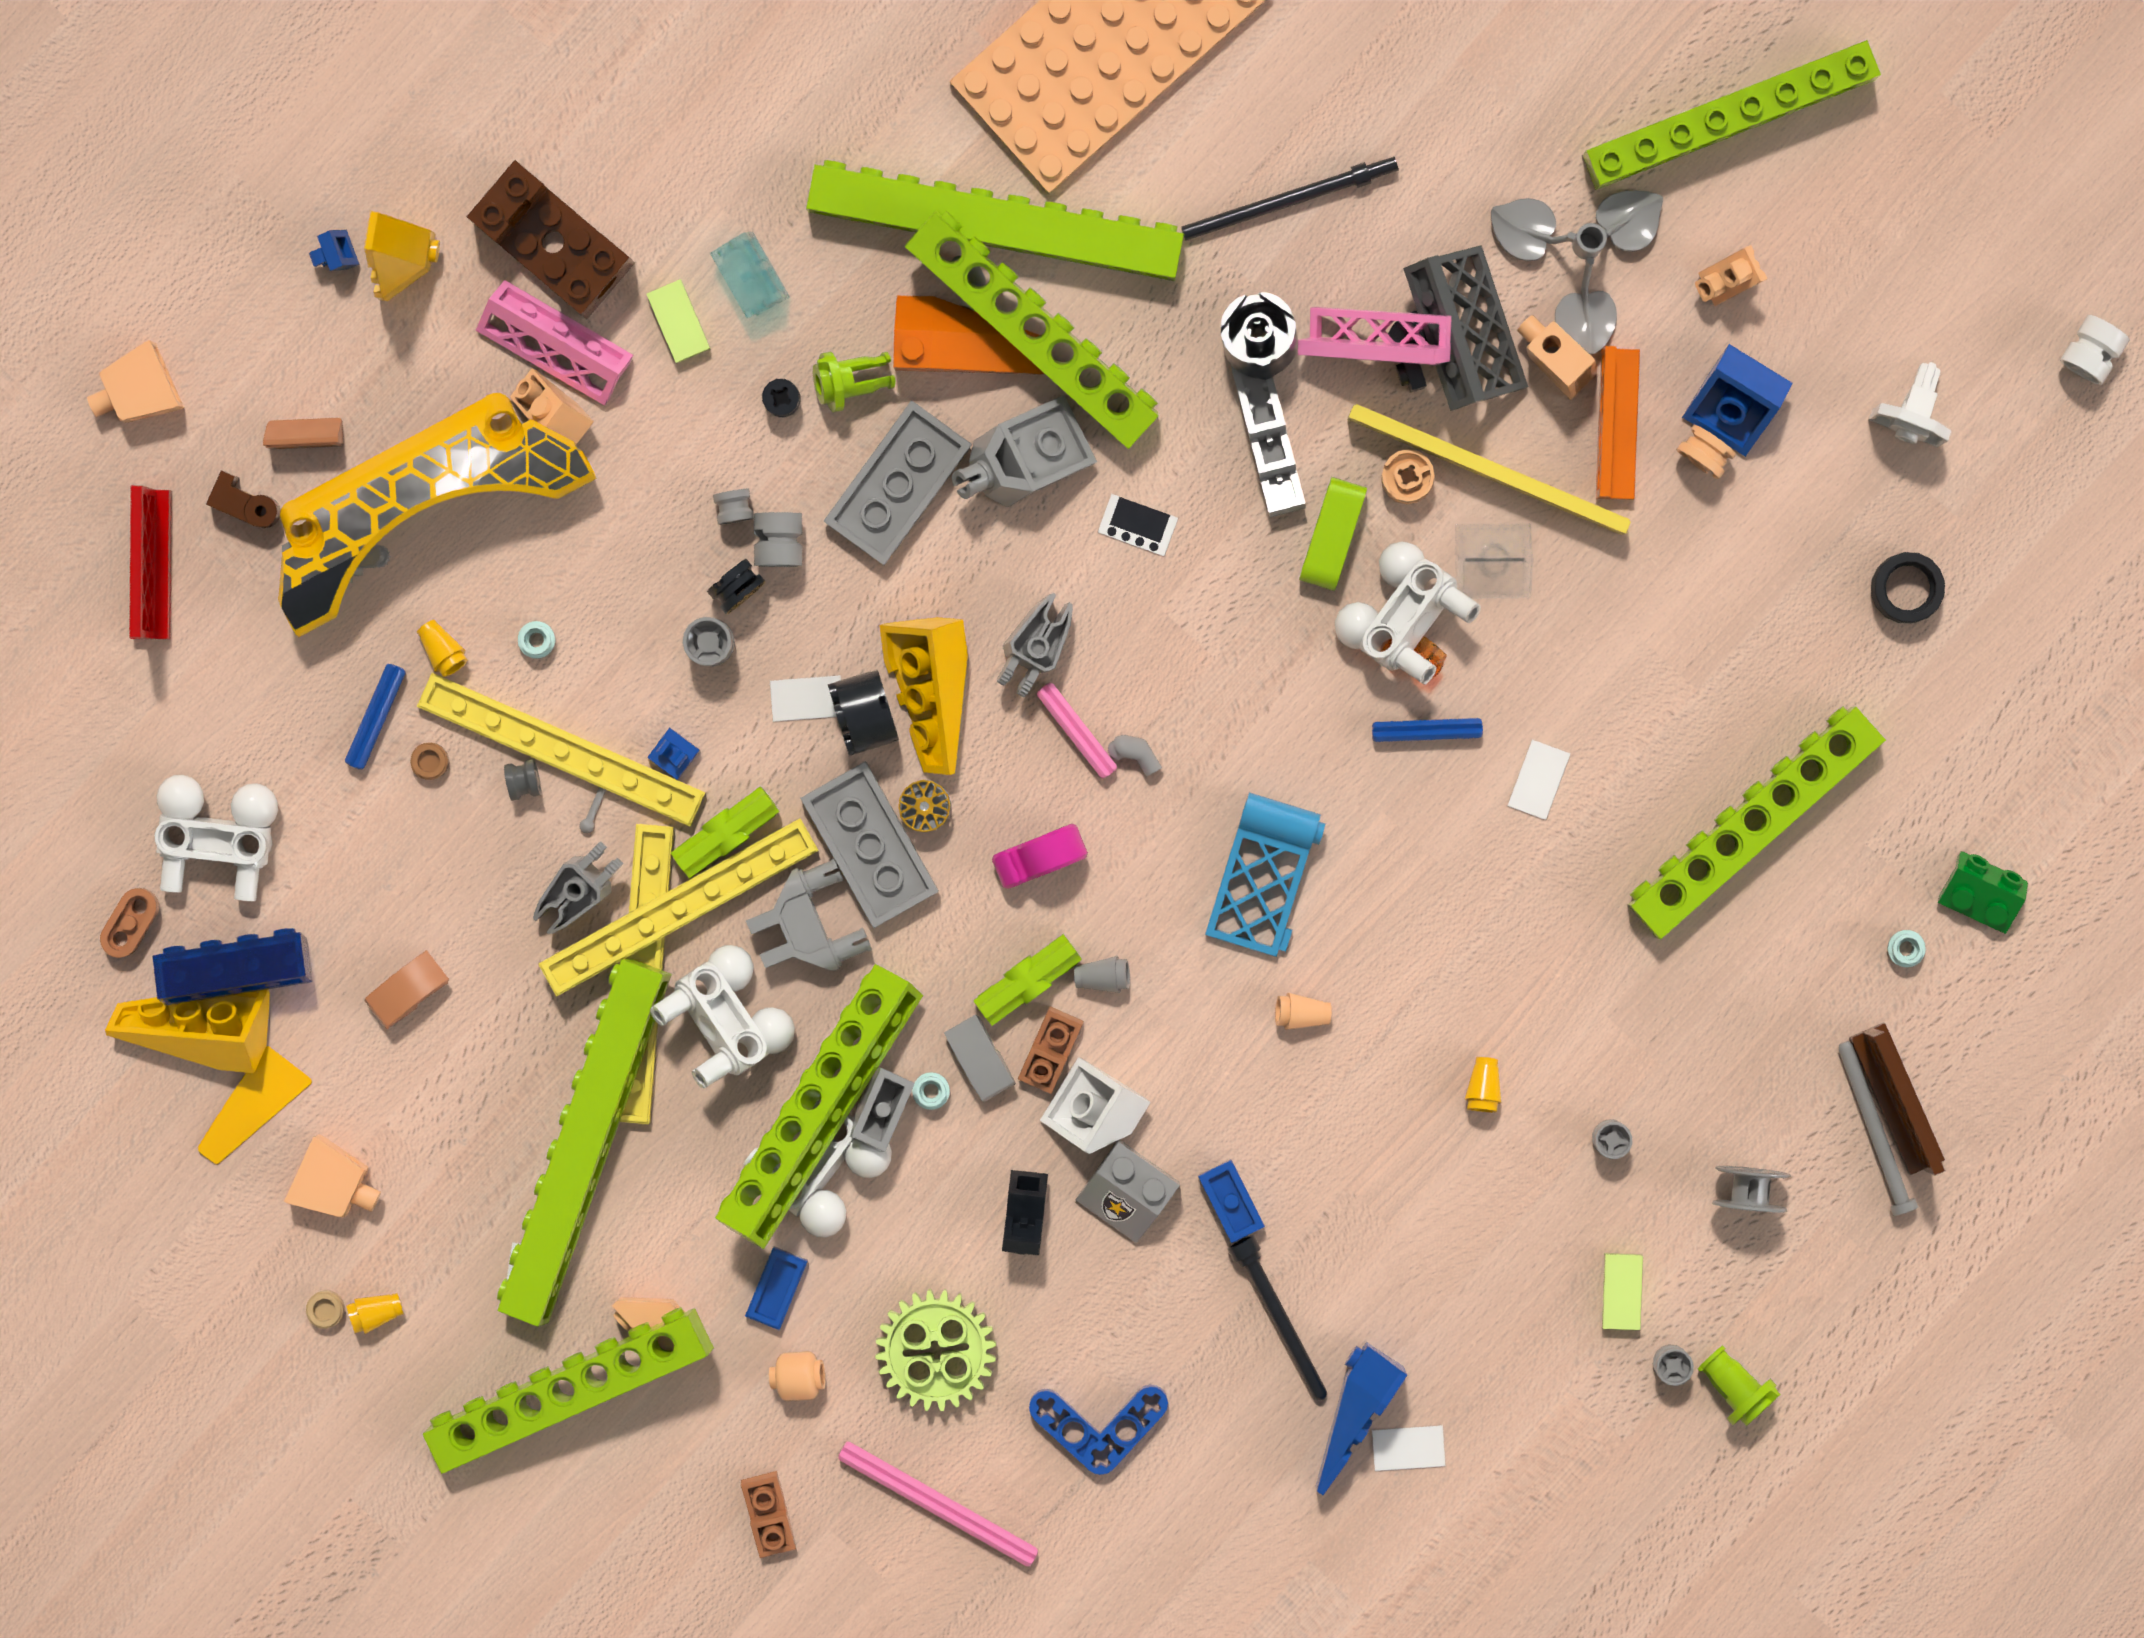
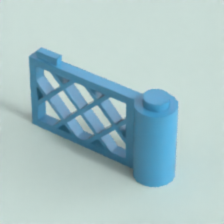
[1205,792,1326,957]

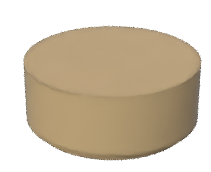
[306,1290,345,1329]

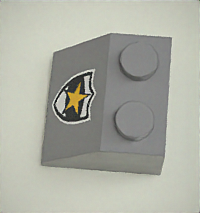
[1075,1140,1180,1243]

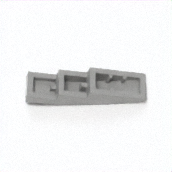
[1231,366,1306,517]

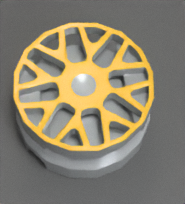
[898,780,951,832]

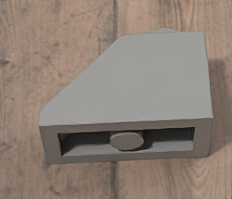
[850,1068,915,1152]

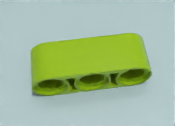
[1299,477,1367,591]

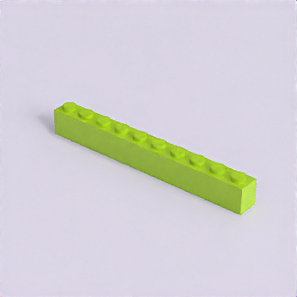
[806,160,1184,281]
[497,959,672,1327]

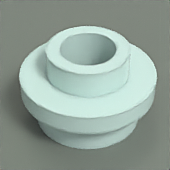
[518,621,555,659]
[1887,930,1926,967]
[912,1072,950,1110]

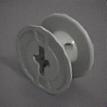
[1712,1166,1791,1213]

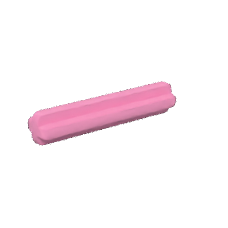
[1037,683,1117,778]

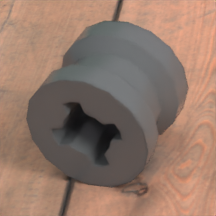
[504,759,542,801]

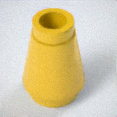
[417,620,468,677]
[1464,1057,1502,1113]
[346,1293,404,1334]

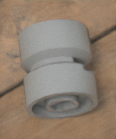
[754,512,802,567]
[683,617,735,667]

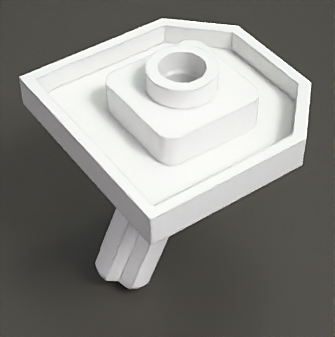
[1868,362,1952,447]

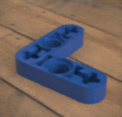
[1029,1384,1168,1475]

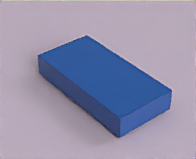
[745,1246,808,1330]

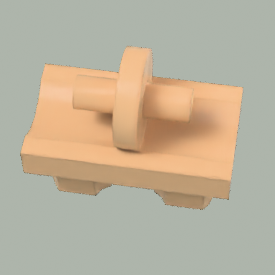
[1695,245,1768,306]

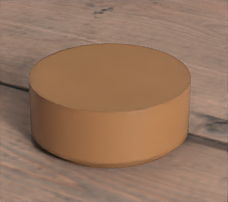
[410,743,449,780]

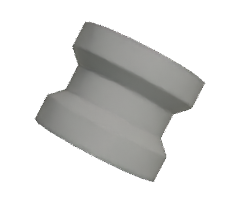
[713,489,754,525]

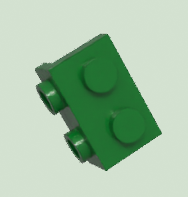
[1938,851,2028,934]

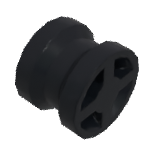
[762,379,801,418]

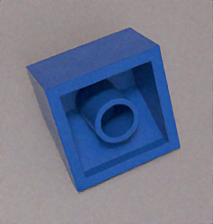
[1682,344,1793,457]

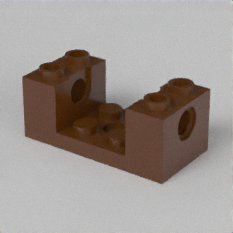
[466,160,635,320]

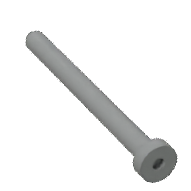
[1838,1041,1918,1216]

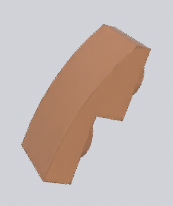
[364,950,449,1029]
[1018,1006,1084,1094]
[741,1471,796,1558]

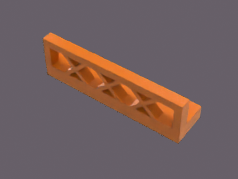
[1596,346,1640,500]

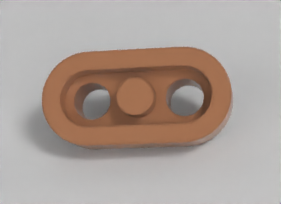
[100,888,159,958]

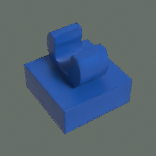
[309,230,360,271]
[647,728,700,780]

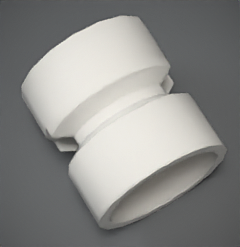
[2060,315,2130,385]

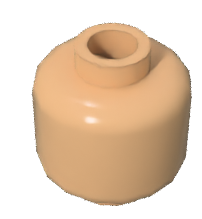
[769,1351,825,1401]

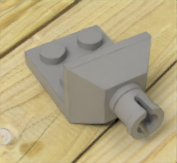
[952,395,1097,507]

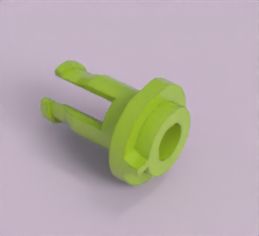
[812,351,896,412]
[1697,1345,1781,1426]

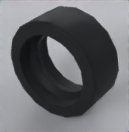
[1871,552,1945,623]

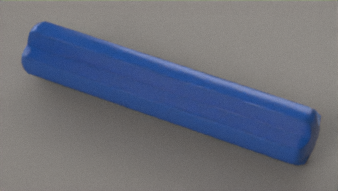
[345,664,406,769]
[1372,718,1483,742]

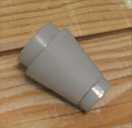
[1074,956,1130,993]

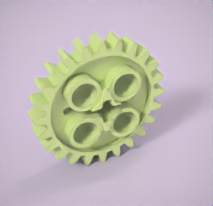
[875,1289,996,1411]

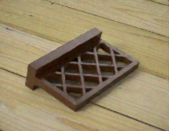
[1849,1022,1945,1176]

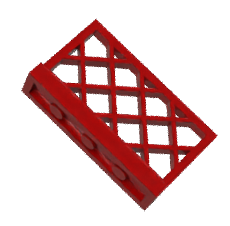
[129,486,172,640]

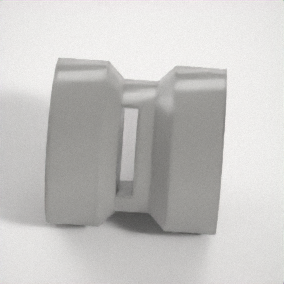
[1592,1120,1632,1159]
[1652,1344,1694,1386]

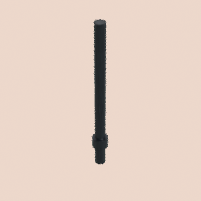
[1181,156,1399,241]

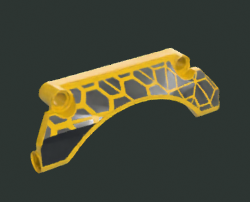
[278,393,597,637]

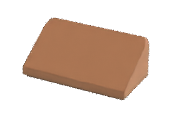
[263,418,344,450]

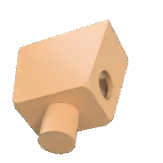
[1517,315,1597,400]
[87,340,184,423]
[284,1134,381,1218]

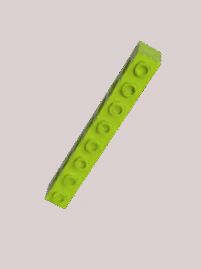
[1582,40,1881,190]
[905,211,1159,449]
[1627,706,1886,939]
[715,964,923,1249]
[422,1307,714,1474]

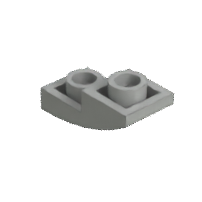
[944,1014,1016,1102]

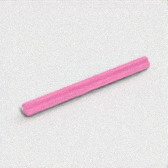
[838,1442,1038,1567]

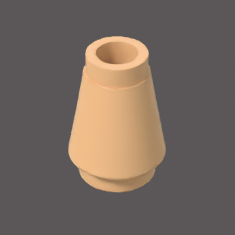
[1275,993,1332,1030]

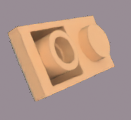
[510,368,594,445]
[612,1297,685,1351]

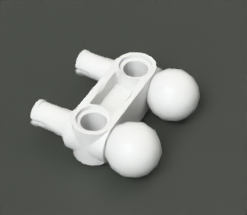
[1335,541,1481,684]
[154,775,278,901]
[650,945,795,1089]
[743,1101,892,1237]

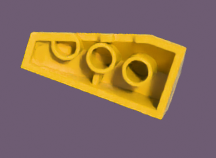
[364,211,440,301]
[879,617,968,775]
[105,985,270,1073]

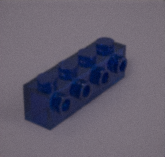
[152,928,312,1005]

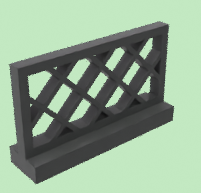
[1403,245,1528,411]

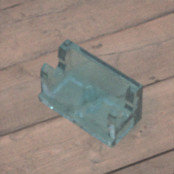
[710,232,790,318]

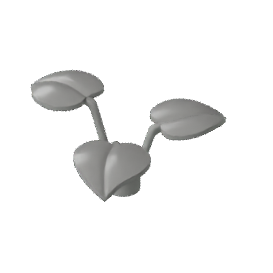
[1491,190,1663,355]

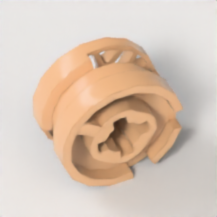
[1676,424,1736,479]
[1381,449,1435,505]

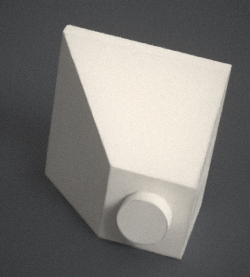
[1040,1057,1150,1154]

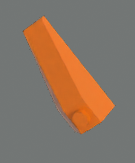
[893,296,1044,375]

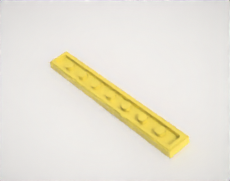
[1347,404,1631,535]
[417,673,706,827]
[538,818,819,997]
[620,824,674,1124]

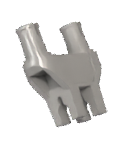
[746,859,872,971]

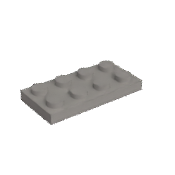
[824,400,972,566]
[800,761,939,928]

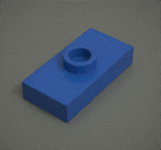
[1198,1159,1265,1243]

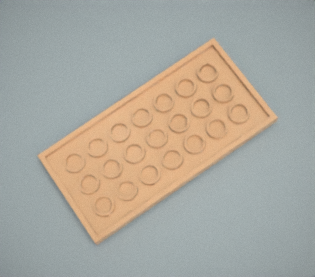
[949,0,1266,194]

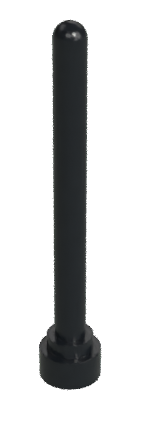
[1227,1235,1327,1401]

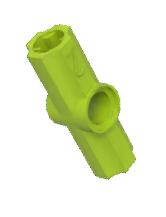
[671,786,780,879]
[973,934,1082,1026]

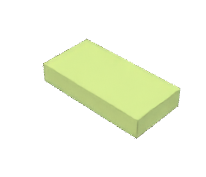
[646,279,711,364]
[1602,1253,1643,1330]

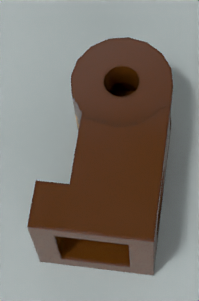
[206,470,280,528]

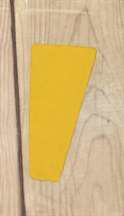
[198,1046,312,1164]

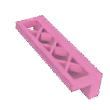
[476,280,633,406]
[1298,307,1451,365]

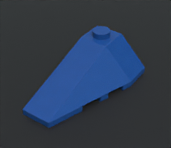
[1316,1342,1408,1495]

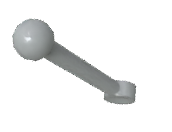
[579,787,606,833]

